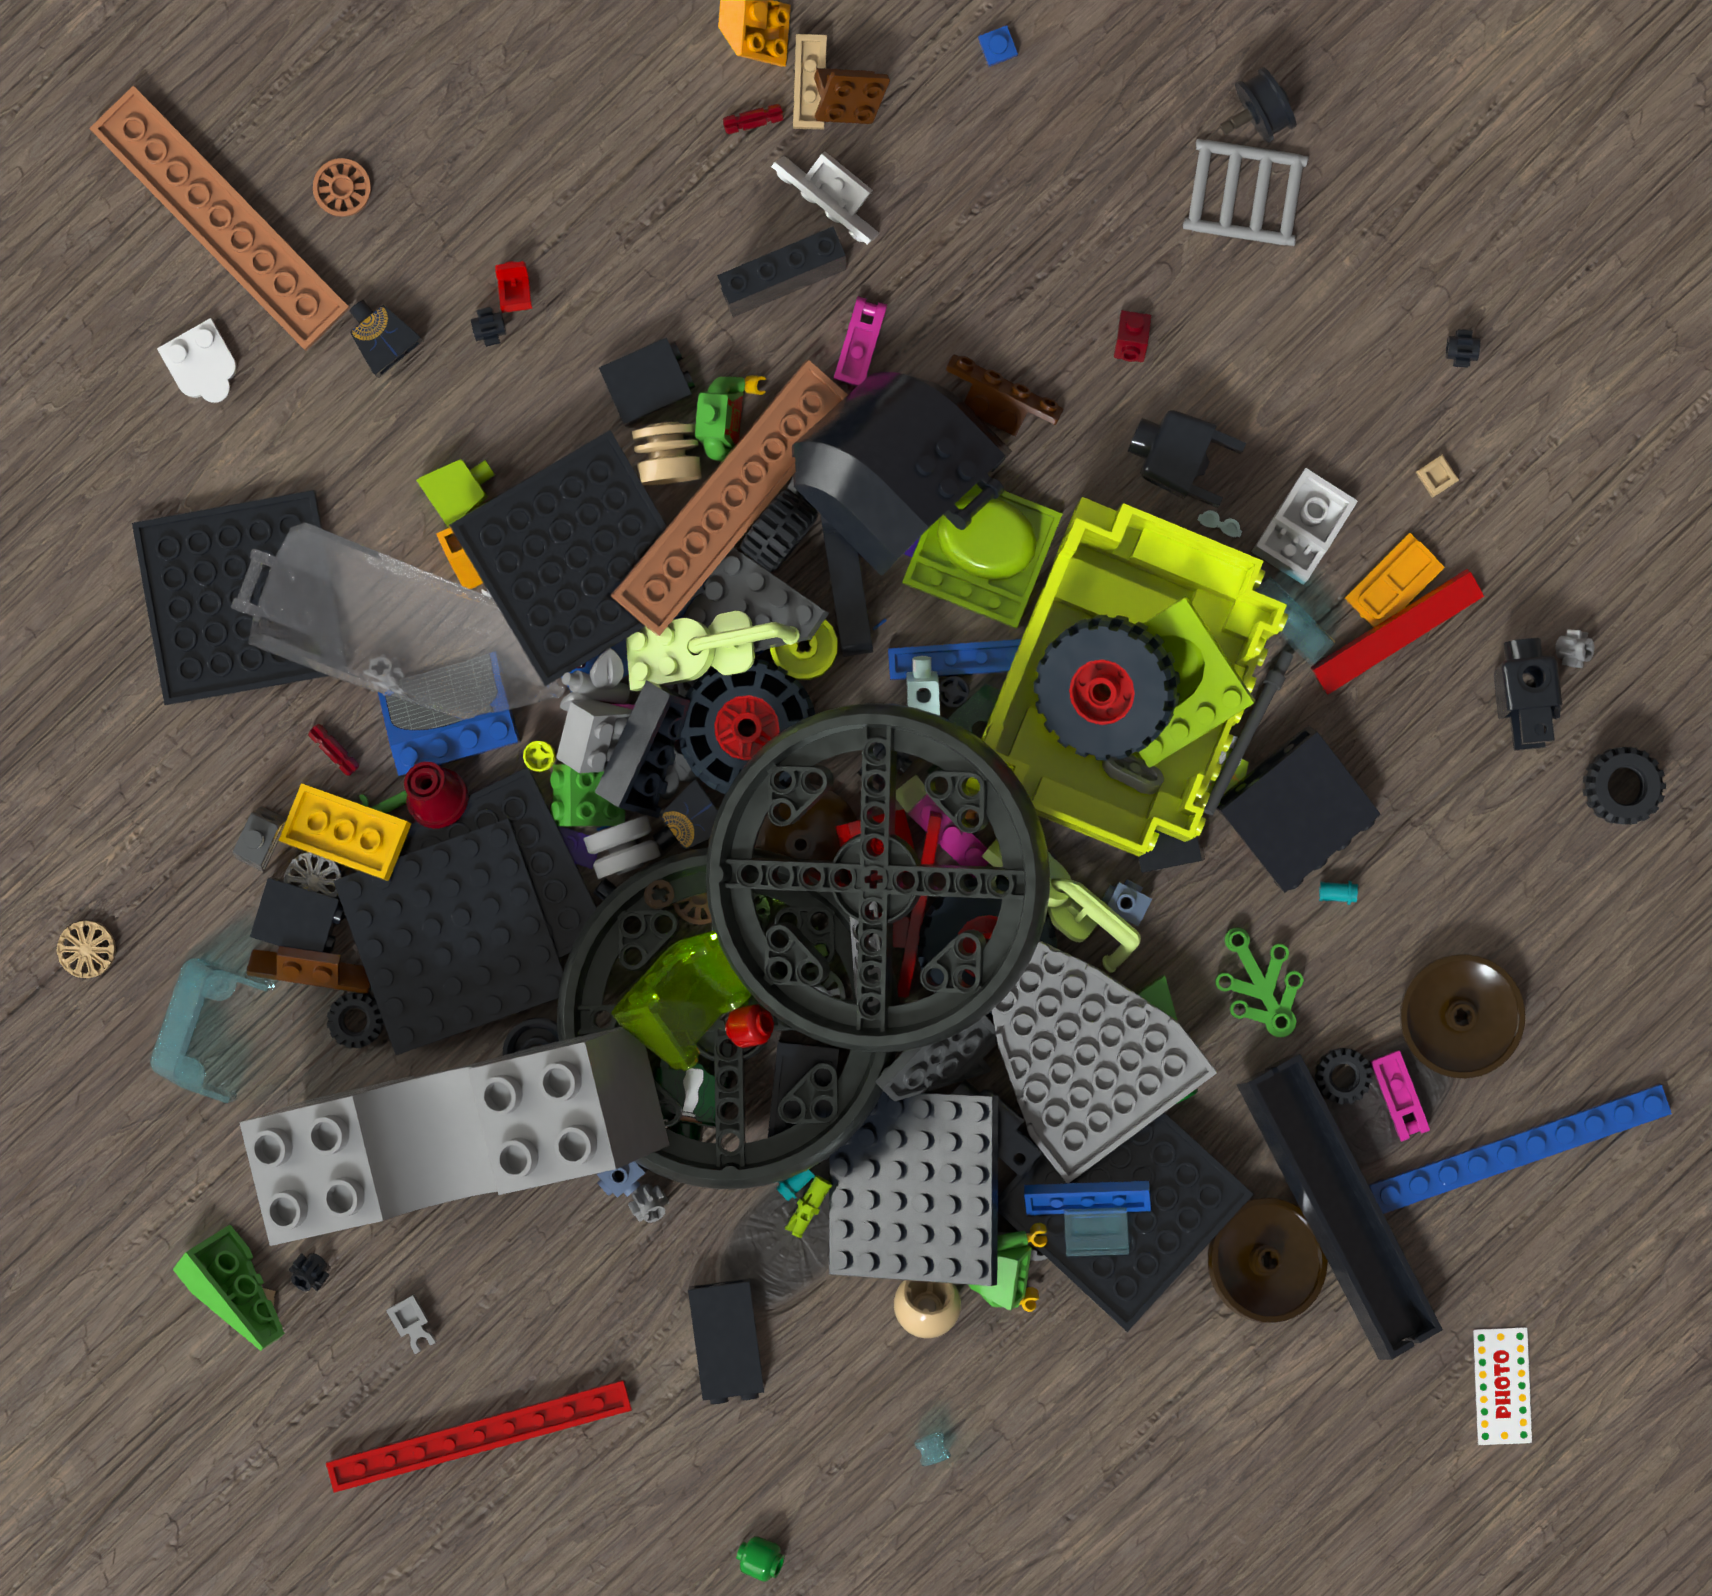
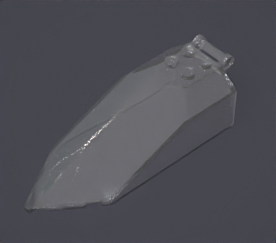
[231,523,564,720]

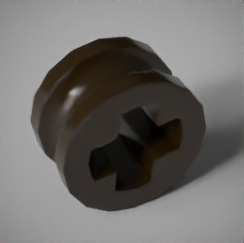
[644,880,674,909]

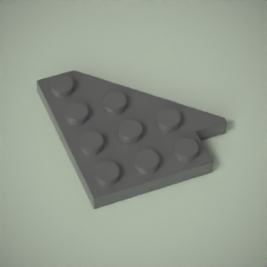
[682,547,829,655]
[875,1016,998,1101]

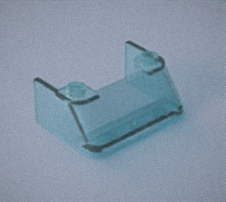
[150,958,275,1103]

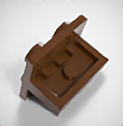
[814,68,890,124]

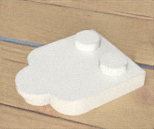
[157,318,237,403]

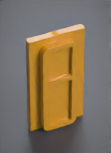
[1344,533,1445,628]

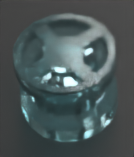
[914,1432,951,1466]

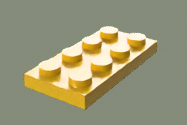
[278,783,411,881]

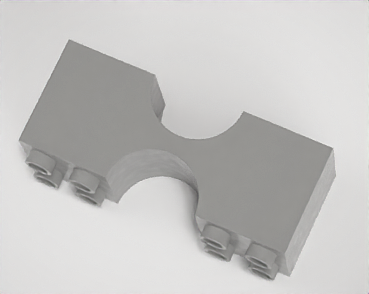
[239,1023,669,1246]

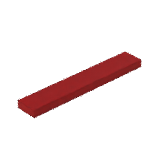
[1310,569,1484,695]
[897,811,942,998]

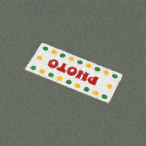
[1473,1328,1532,1445]

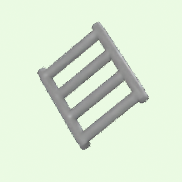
[1183,139,1309,246]

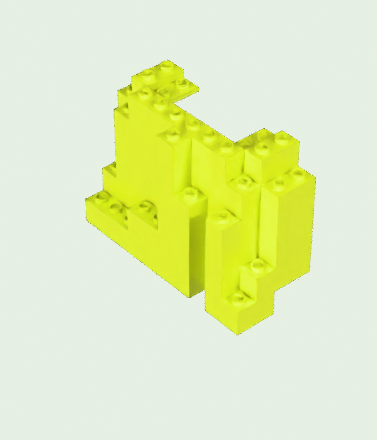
[966,497,1289,857]

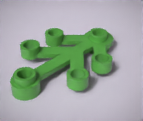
[1215,927,1304,1037]

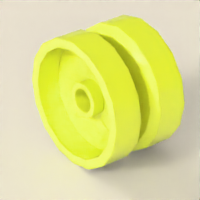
[770,619,838,680]

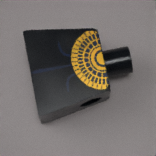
[349,300,424,378]
[653,780,718,851]

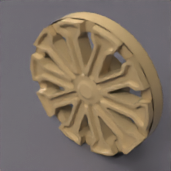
[57,920,116,978]

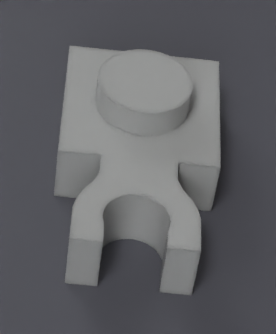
[386,1294,437,1354]

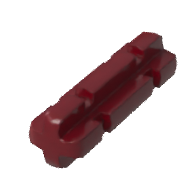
[723,104,784,134]
[308,724,359,776]

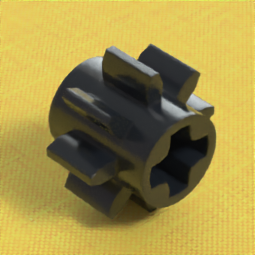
[471,307,506,347]
[1446,329,1480,368]
[289,1253,329,1291]

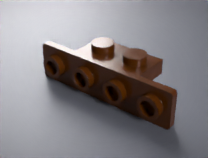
[946,354,1064,437]
[247,946,370,994]

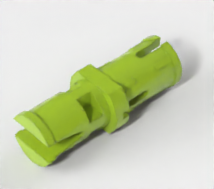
[784,1175,833,1238]

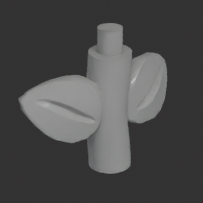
[560,648,630,711]

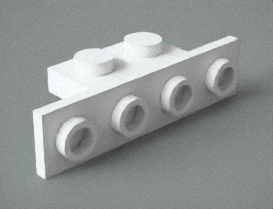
[771,152,879,245]

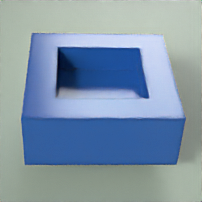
[978,25,1018,67]

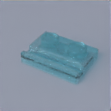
[1064,1207,1129,1256]

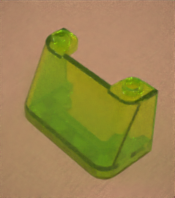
[611,931,752,1071]

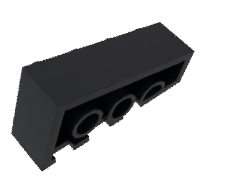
[595,680,690,818]

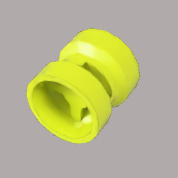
[523,741,556,772]

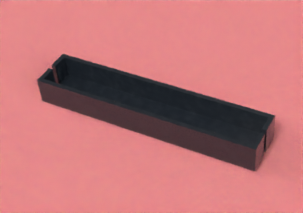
[1236,1054,1443,1360]

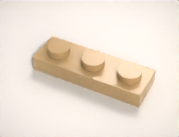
[793,34,827,130]

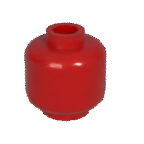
[725,1004,774,1048]

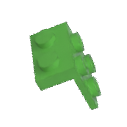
[550,764,625,826]

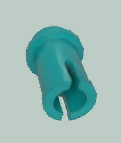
[1319,880,1358,905]
[776,1169,815,1201]

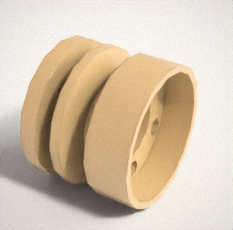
[632,422,702,485]

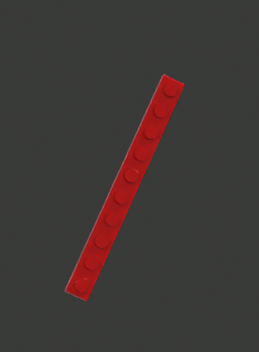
[326,1379,632,1493]

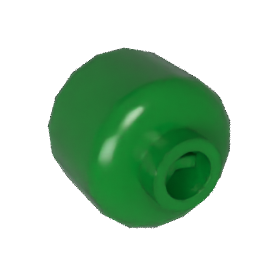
[736,1536,785,1582]

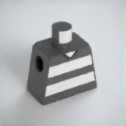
[233,806,287,872]

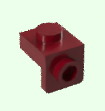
[1114,310,1151,362]

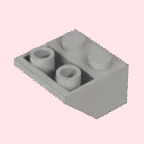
[556,700,632,773]

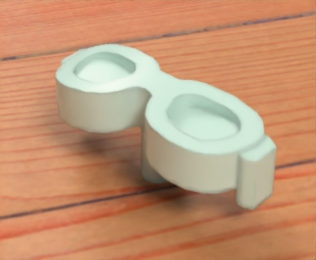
[1197,510,1242,537]

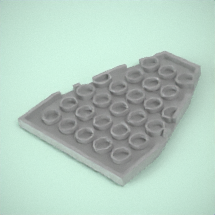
[991,940,1217,1184]

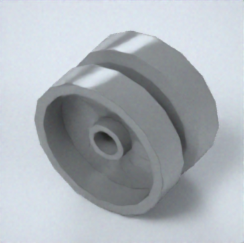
[583,815,662,879]

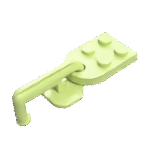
[626,611,800,692]
[982,839,1141,973]

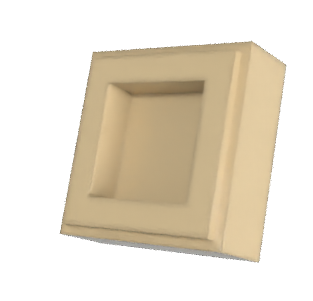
[1416,454,1459,498]

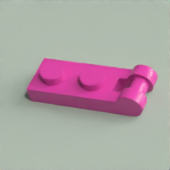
[834,296,887,386]
[1370,1050,1430,1142]

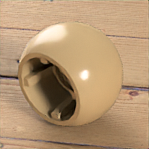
[894,1280,961,1338]

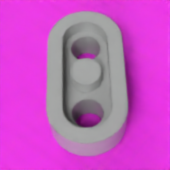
[1102,754,1164,794]

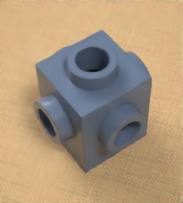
[1102,879,1152,926]
[597,1161,647,1198]

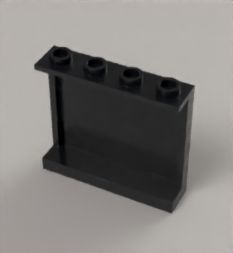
[717,226,846,317]
[1217,725,1381,893]

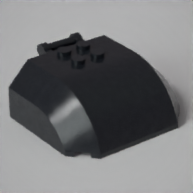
[792,372,1012,575]

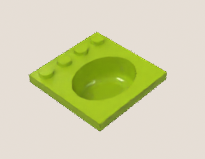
[902,484,1062,629]
[1103,596,1255,768]

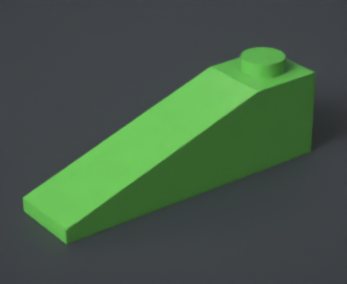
[173,1225,285,1351]

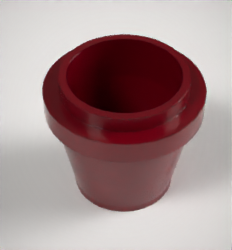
[404,762,469,829]

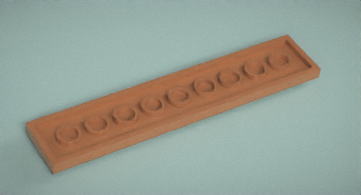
[89,85,350,351]
[611,360,848,636]

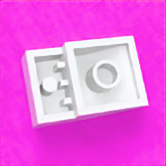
[1251,468,1358,585]

